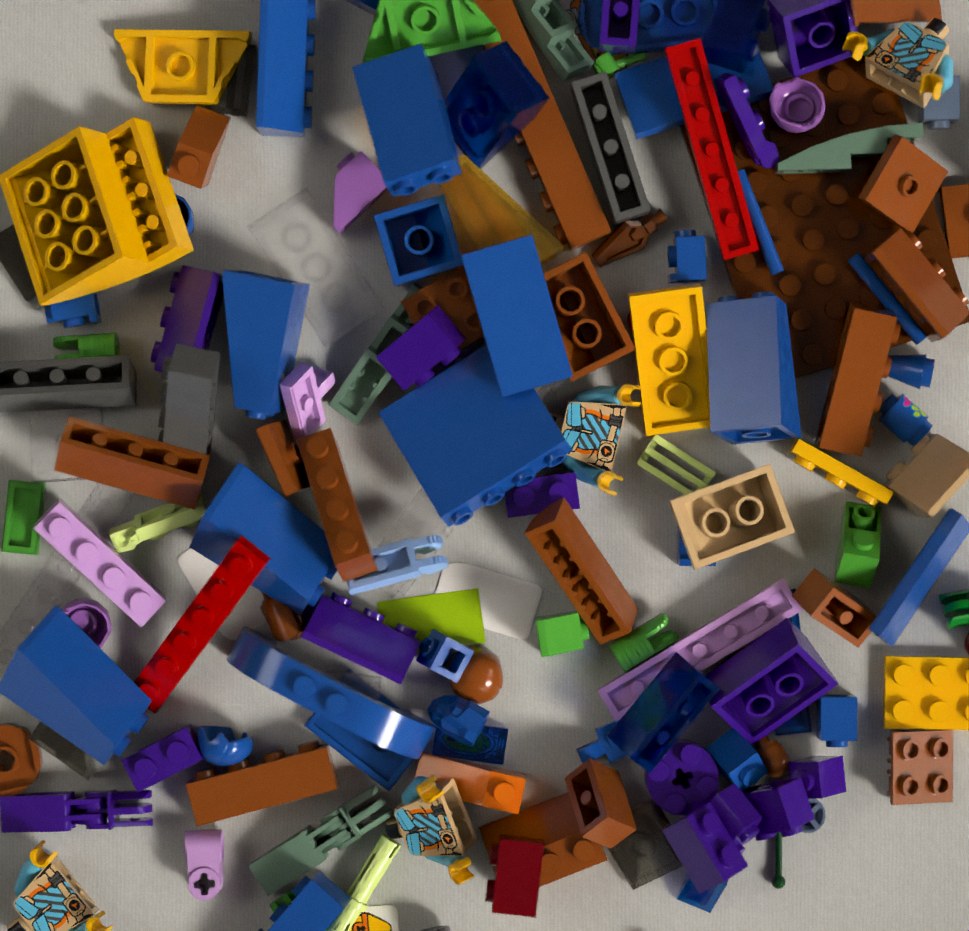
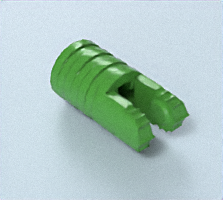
[53,332,120,359]
[608,613,679,673]

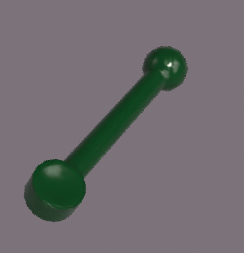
[771,832,786,889]

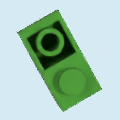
[835,501,881,588]

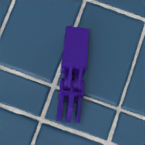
[0,789,153,833]

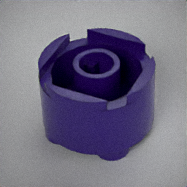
[644,738,719,815]

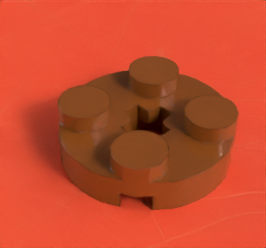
[0,723,42,796]

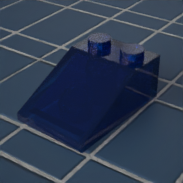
[444,41,549,171]

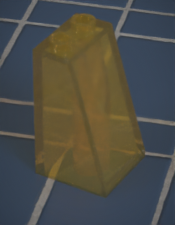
[436,154,564,266]

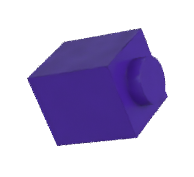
[788,756,846,798]

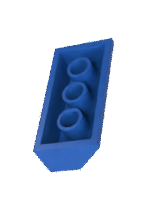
[256,0,316,137]

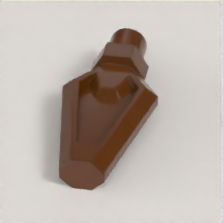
[591,208,668,268]

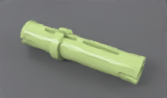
[327,834,402,931]

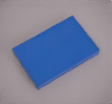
[304,668,434,792]

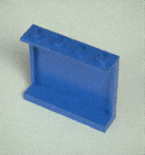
[378,344,572,527]

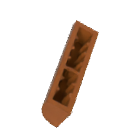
[525,497,639,645]

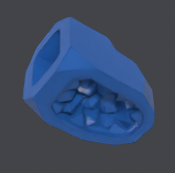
[427,695,490,747]

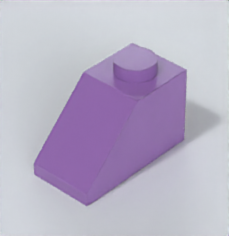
[333,151,388,235]

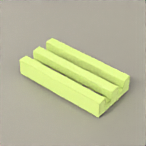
[636,435,716,495]

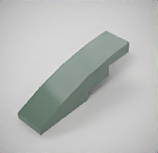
[512,0,594,82]
[774,123,924,174]
[329,283,423,426]

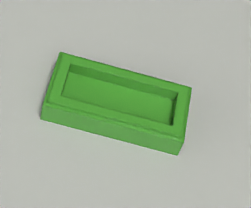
[1,480,46,555]

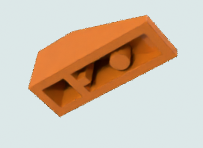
[415,752,526,814]

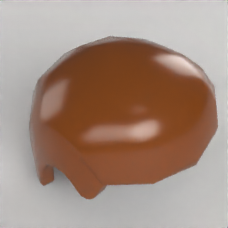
[449,646,503,705]

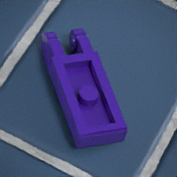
[714,72,780,169]

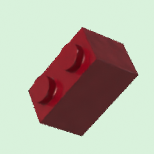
[485,834,544,918]

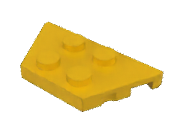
[114,29,252,105]

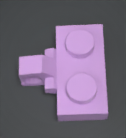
[279,362,336,440]

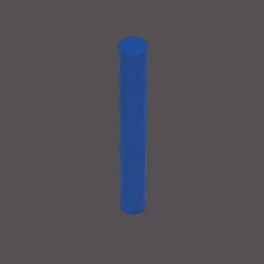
[738,169,784,276]
[847,252,927,345]

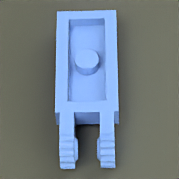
[347,535,448,595]

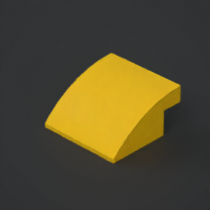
[0,117,194,306]

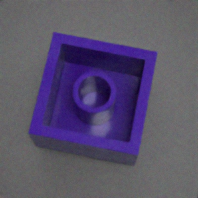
[767,0,858,77]

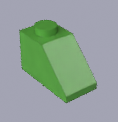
[535,611,590,657]

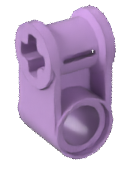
[185,829,224,901]

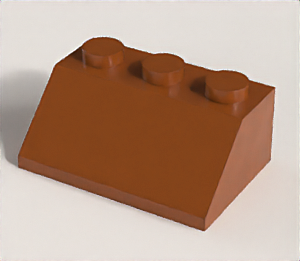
[863,228,969,342]
[543,252,636,382]
[479,792,607,887]

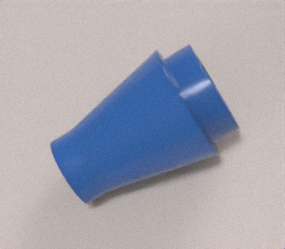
[888,354,935,389]

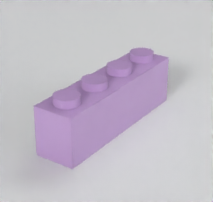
[34,498,166,627]

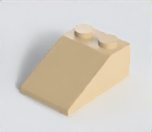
[884,433,969,517]
[669,464,795,570]

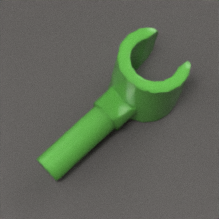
[593,52,646,77]

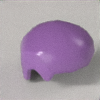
[769,77,826,133]
[62,597,111,648]

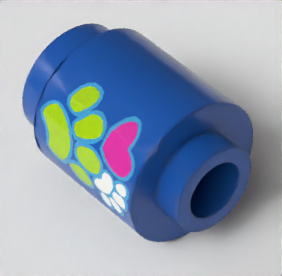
[878,393,933,446]

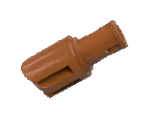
[260,591,306,642]

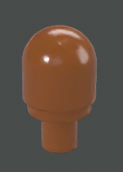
[755,735,791,778]

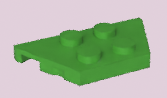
[363,0,502,63]

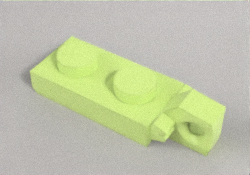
[109,492,207,553]

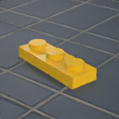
[788,439,894,507]

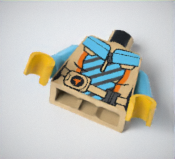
[842,18,954,108]
[549,384,642,496]
[385,775,477,885]
[7,840,113,931]

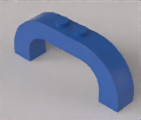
[226,626,436,759]

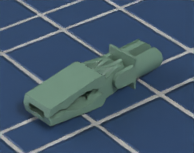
[248,784,394,896]

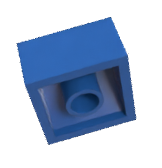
[374,194,463,287]

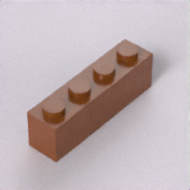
[815,301,901,457]
[54,416,210,510]
[296,428,378,582]
[186,740,339,826]

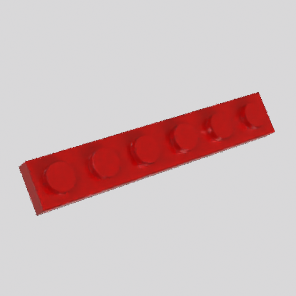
[664,38,759,260]
[134,536,271,714]

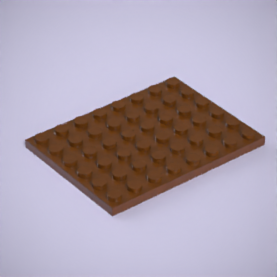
[680,56,969,379]

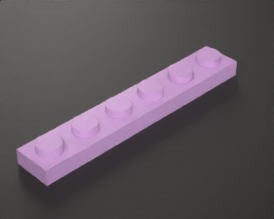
[597,578,802,721]

